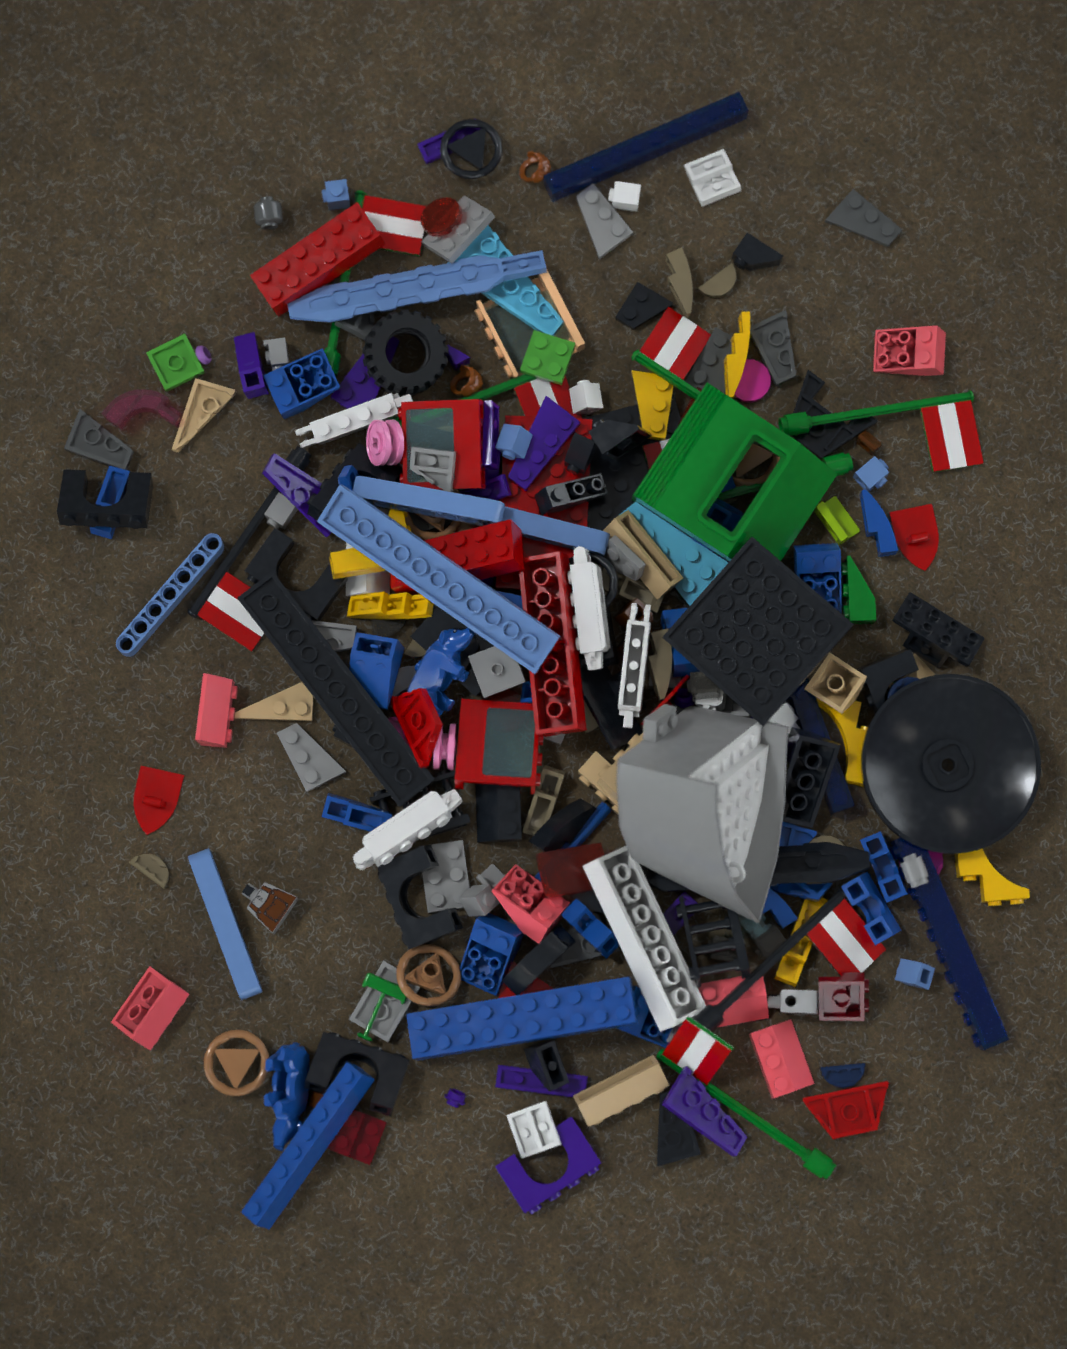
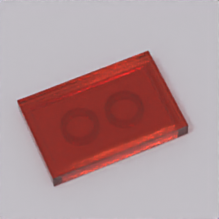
[536,842,604,899]

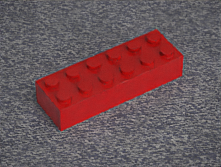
[250,202,385,317]
[390,519,524,595]

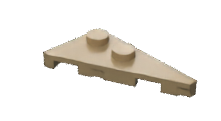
[172,378,236,452]
[235,682,314,721]

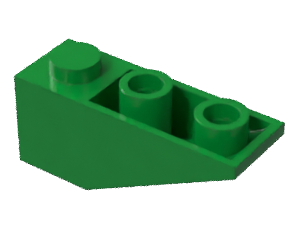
[841,556,876,624]

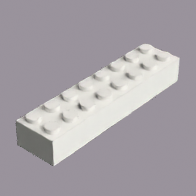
[583,846,706,1032]

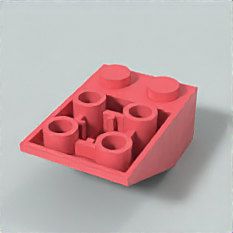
[873,326,946,376]
[492,864,570,944]

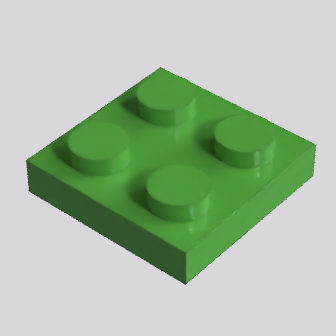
[520,330,576,385]
[146,334,205,392]

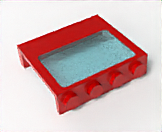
[398,399,486,490]
[454,699,544,794]

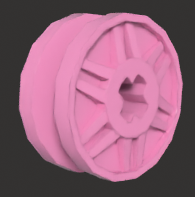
[366,420,404,466]
[433,723,457,771]

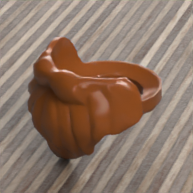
[519,151,551,183]
[450,365,483,397]

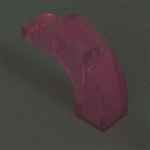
[101,389,181,431]

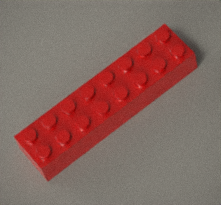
[519,551,587,737]

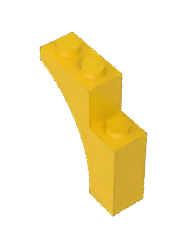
[329,509,411,579]
[814,698,868,787]
[954,848,1030,906]

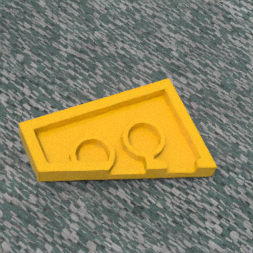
[632,370,674,441]

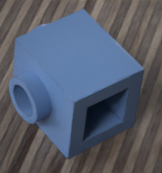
[322,179,350,210]
[495,424,533,460]
[853,456,889,492]
[895,958,935,990]

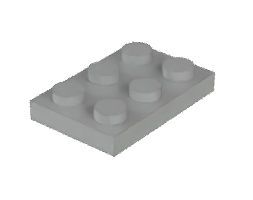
[422,195,495,264]
[419,840,470,913]
[349,961,420,1042]

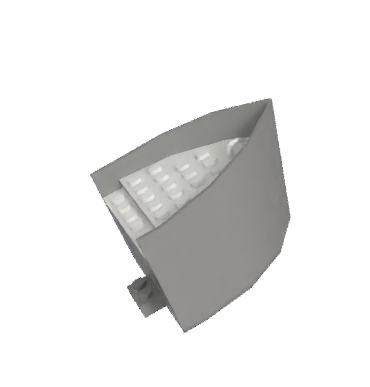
[616,704,789,923]

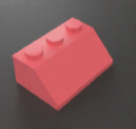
[195,673,238,748]
[111,966,189,1051]
[698,976,769,1028]
[749,1019,814,1099]

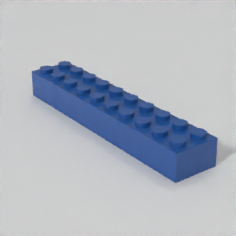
[406,977,639,1061]

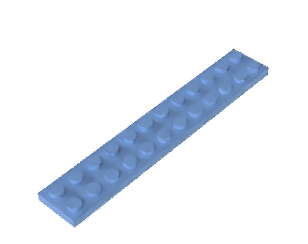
[317,484,561,674]

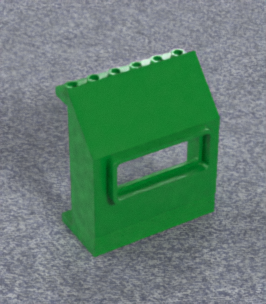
[631,383,837,561]

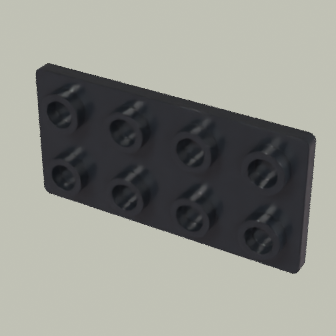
[892,592,984,669]
[580,666,647,750]

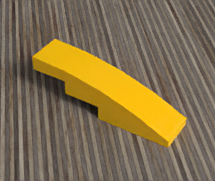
[724,312,750,398]
[347,591,434,620]
[774,898,828,987]

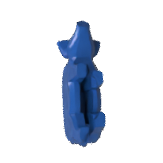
[407,627,475,716]
[264,1042,310,1151]

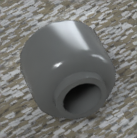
[254,196,283,230]

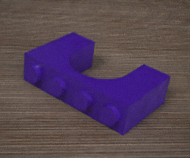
[495,1116,601,1214]

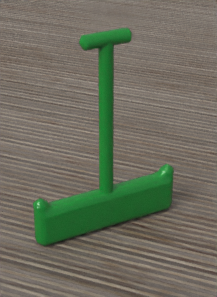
[357,973,407,1041]

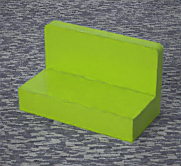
[814,496,860,546]

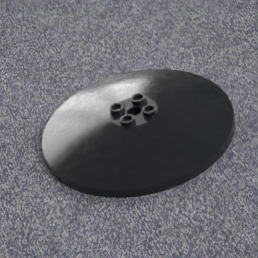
[861,674,1041,854]

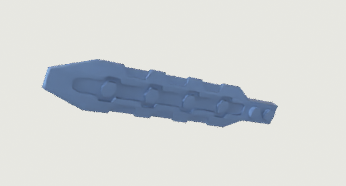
[287,250,547,323]

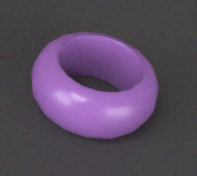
[195,345,211,365]

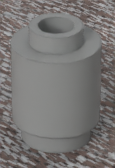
[900,853,929,888]

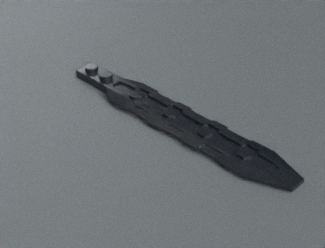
[639,842,870,892]

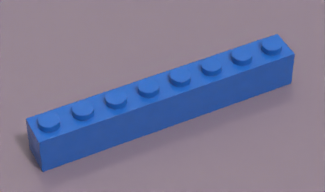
[241,1062,375,1229]

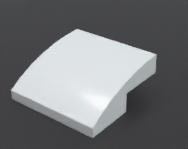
[684,149,741,207]
[507,1101,561,1159]

